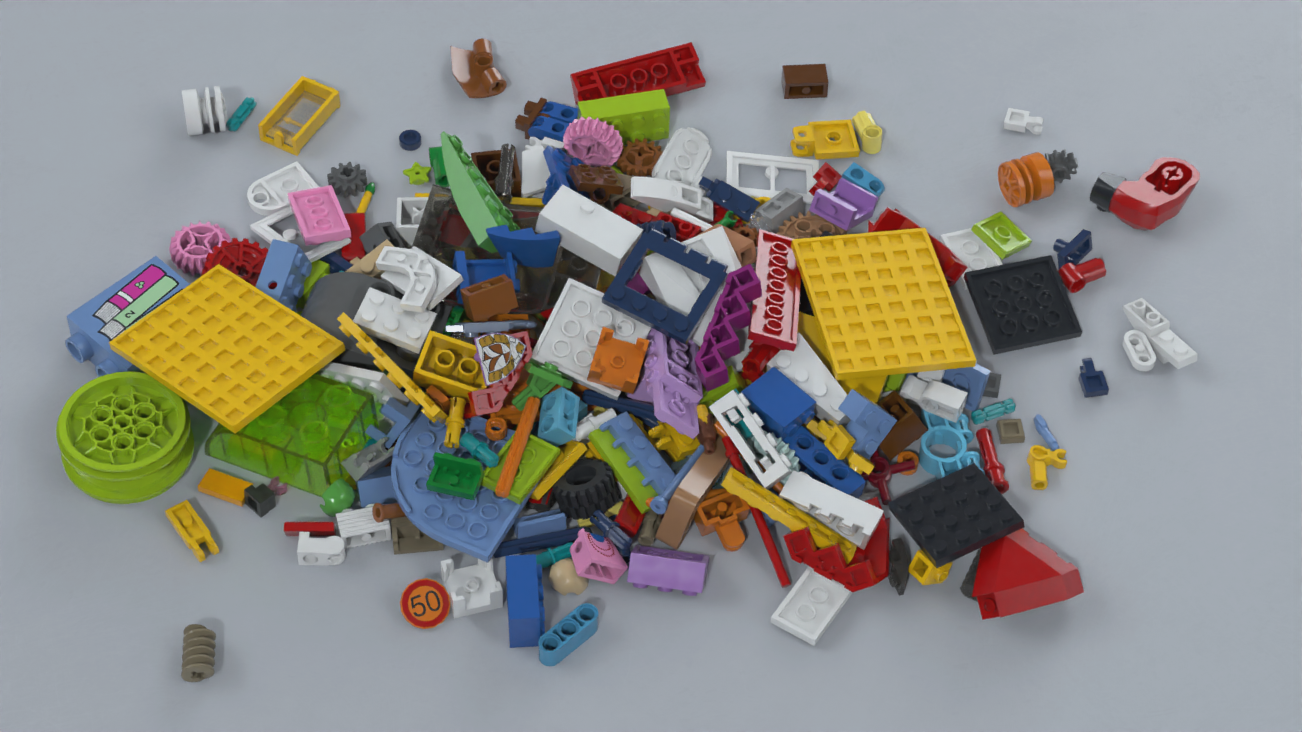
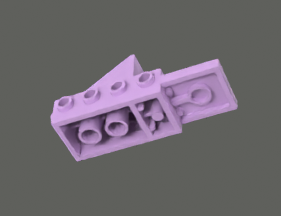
[627,328,703,439]

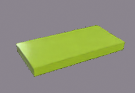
[588,429,659,514]

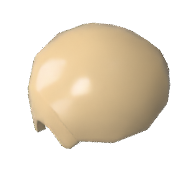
[548,558,589,596]

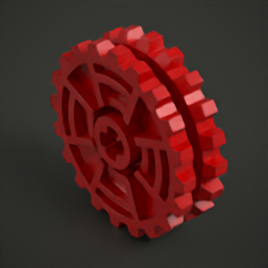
[201,238,269,287]

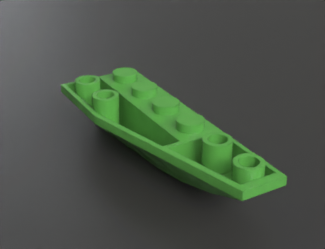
[440,131,521,253]

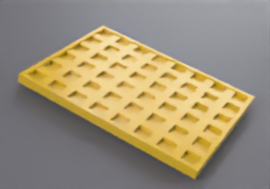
[791,228,976,380]
[109,264,346,434]

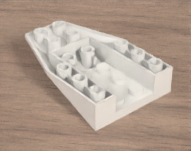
[639,226,753,372]

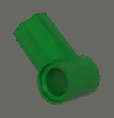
[429,146,450,188]

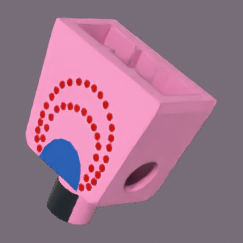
[570,527,628,584]

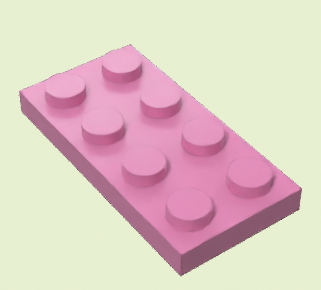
[287,185,351,246]

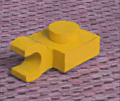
[817,419,856,460]

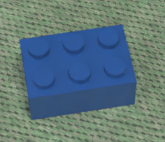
[505,554,545,648]

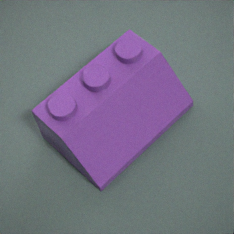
[627,544,710,596]

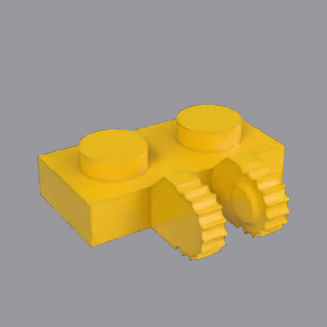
[648,421,700,458]

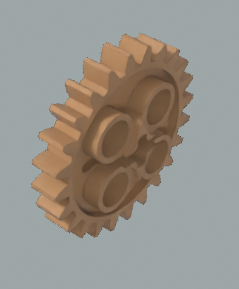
[776,211,847,239]

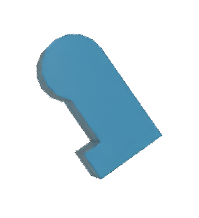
[842,162,885,198]

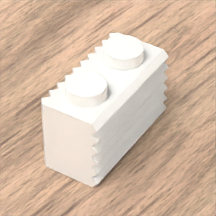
[335,504,391,549]

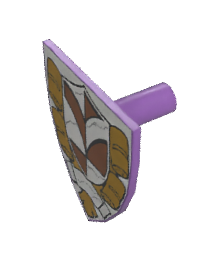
[474,333,526,386]

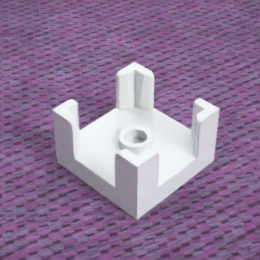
[441,558,503,619]

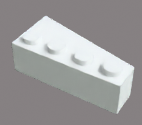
[767,332,851,428]
[779,470,884,550]

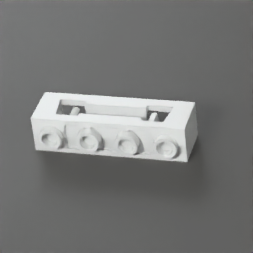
[709,390,792,490]

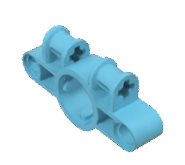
[918,408,985,480]

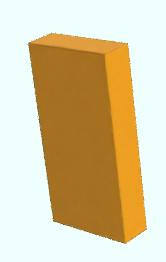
[198,468,253,507]

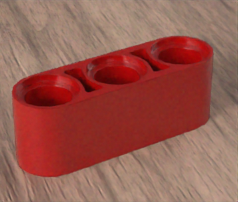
[342,213,366,263]

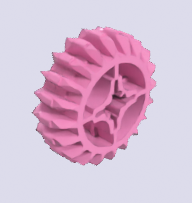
[563,116,623,168]
[169,221,231,276]

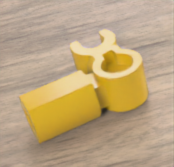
[1027,445,1067,490]

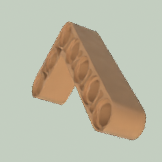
[655,433,731,550]

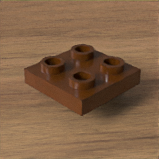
[569,164,624,204]

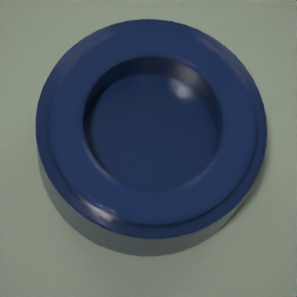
[399,130,421,151]

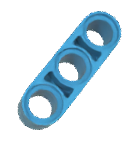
[538,603,598,666]

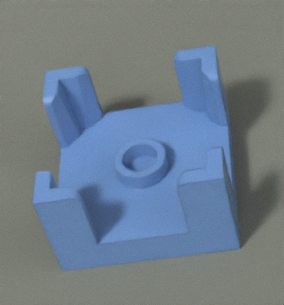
[365,386,426,449]

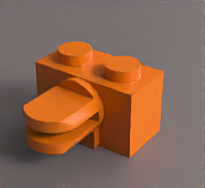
[693,492,750,552]

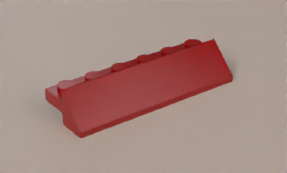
[570,42,706,105]

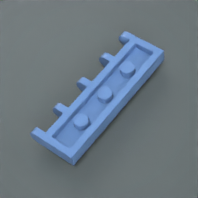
[599,412,676,496]

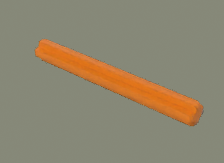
[495,396,540,498]

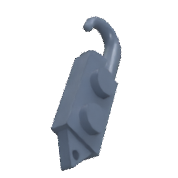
[445,320,537,338]

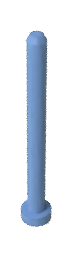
[650,444,704,514]

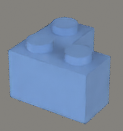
[838,389,897,459]

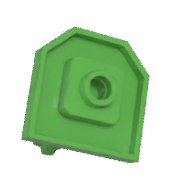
[511,361,573,411]

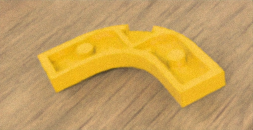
[805,418,874,475]

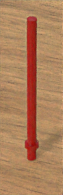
[722,436,791,588]

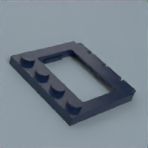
[602,228,728,345]

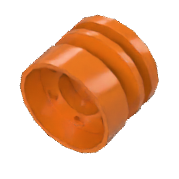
[998,152,1055,207]

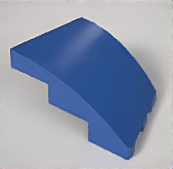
[486,224,561,267]

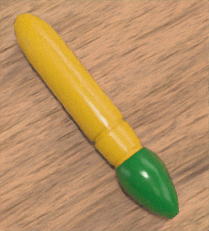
[356,182,375,213]

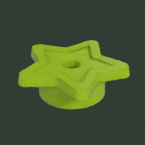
[403,162,431,185]

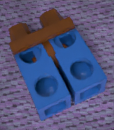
[515,98,578,151]

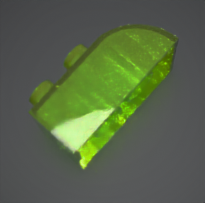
[205,374,379,497]

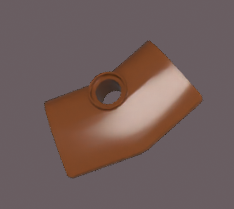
[450,38,507,98]

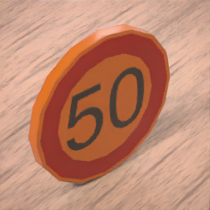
[400,578,450,629]

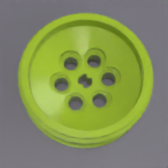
[56,372,194,504]

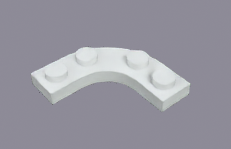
[376,246,436,313]

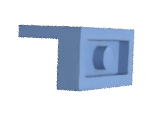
[512,509,566,539]

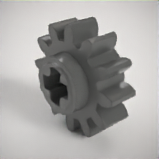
[1045,149,1078,183]
[327,162,367,198]

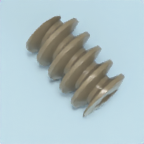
[181,624,216,682]

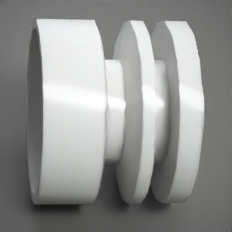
[182,86,227,136]

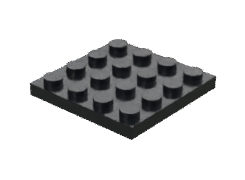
[964,255,1082,355]
[888,463,1025,568]

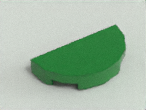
[442,305,464,337]

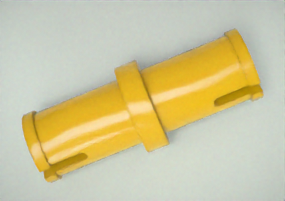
[444,397,466,448]

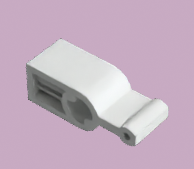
[899,375,968,423]

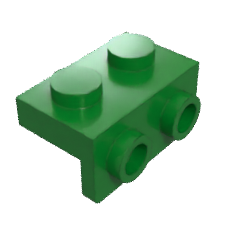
[426,452,484,500]

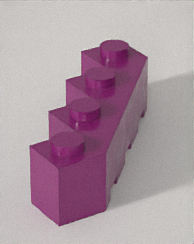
[695,264,762,392]

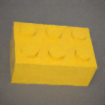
[413,330,489,403]

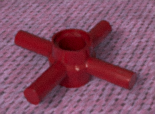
[860,449,916,505]

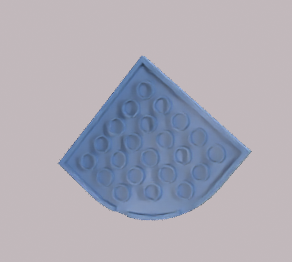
[391,405,543,563]

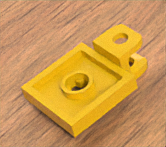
[790,119,860,160]

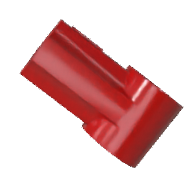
[1058,258,1106,293]
[741,341,780,376]

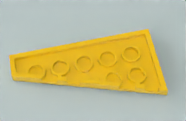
[337,312,448,424]

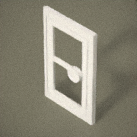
[726,151,819,204]
[250,206,351,263]

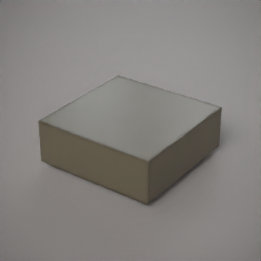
[996,419,1025,444]

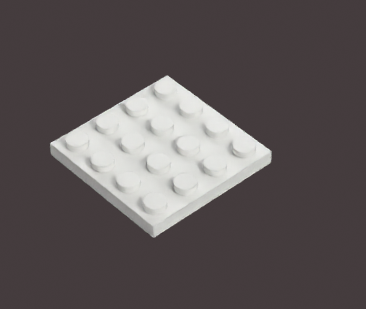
[529,278,651,400]

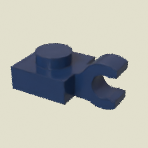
[1078,358,1109,398]

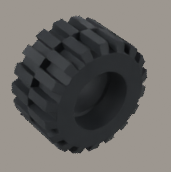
[552,458,619,520]

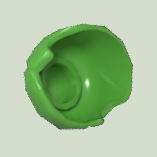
[319,478,355,517]

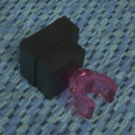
[244,476,287,518]

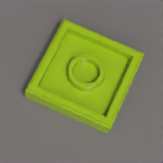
[971,211,1032,260]

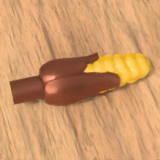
[697,404,716,455]

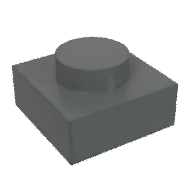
[983,373,1001,398]

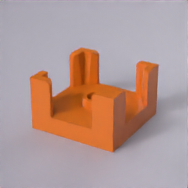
[587,327,649,394]

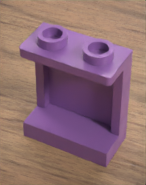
[809,178,878,231]

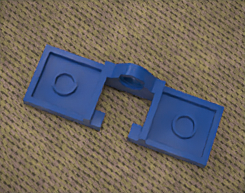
[542,145,594,205]

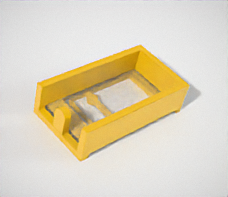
[258,76,340,156]

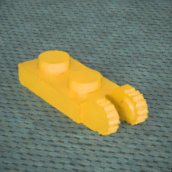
[165,500,219,562]

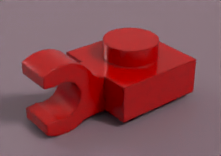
[809,162,842,196]

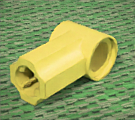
[852,111,882,154]

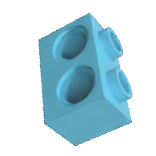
[538,387,580,447]

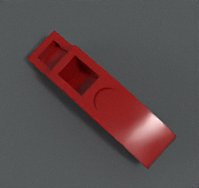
[613,203,701,242]

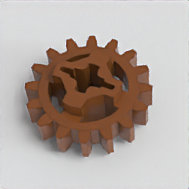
[617,138,663,177]

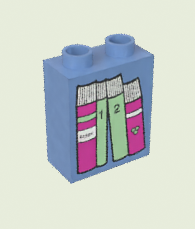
[65,256,190,377]

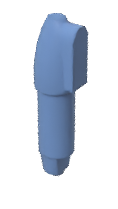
[1033,414,1059,451]

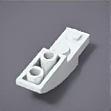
[631,176,713,223]
[1123,298,1198,369]

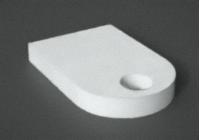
[247,161,319,216]

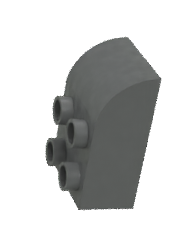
[300,272,453,401]

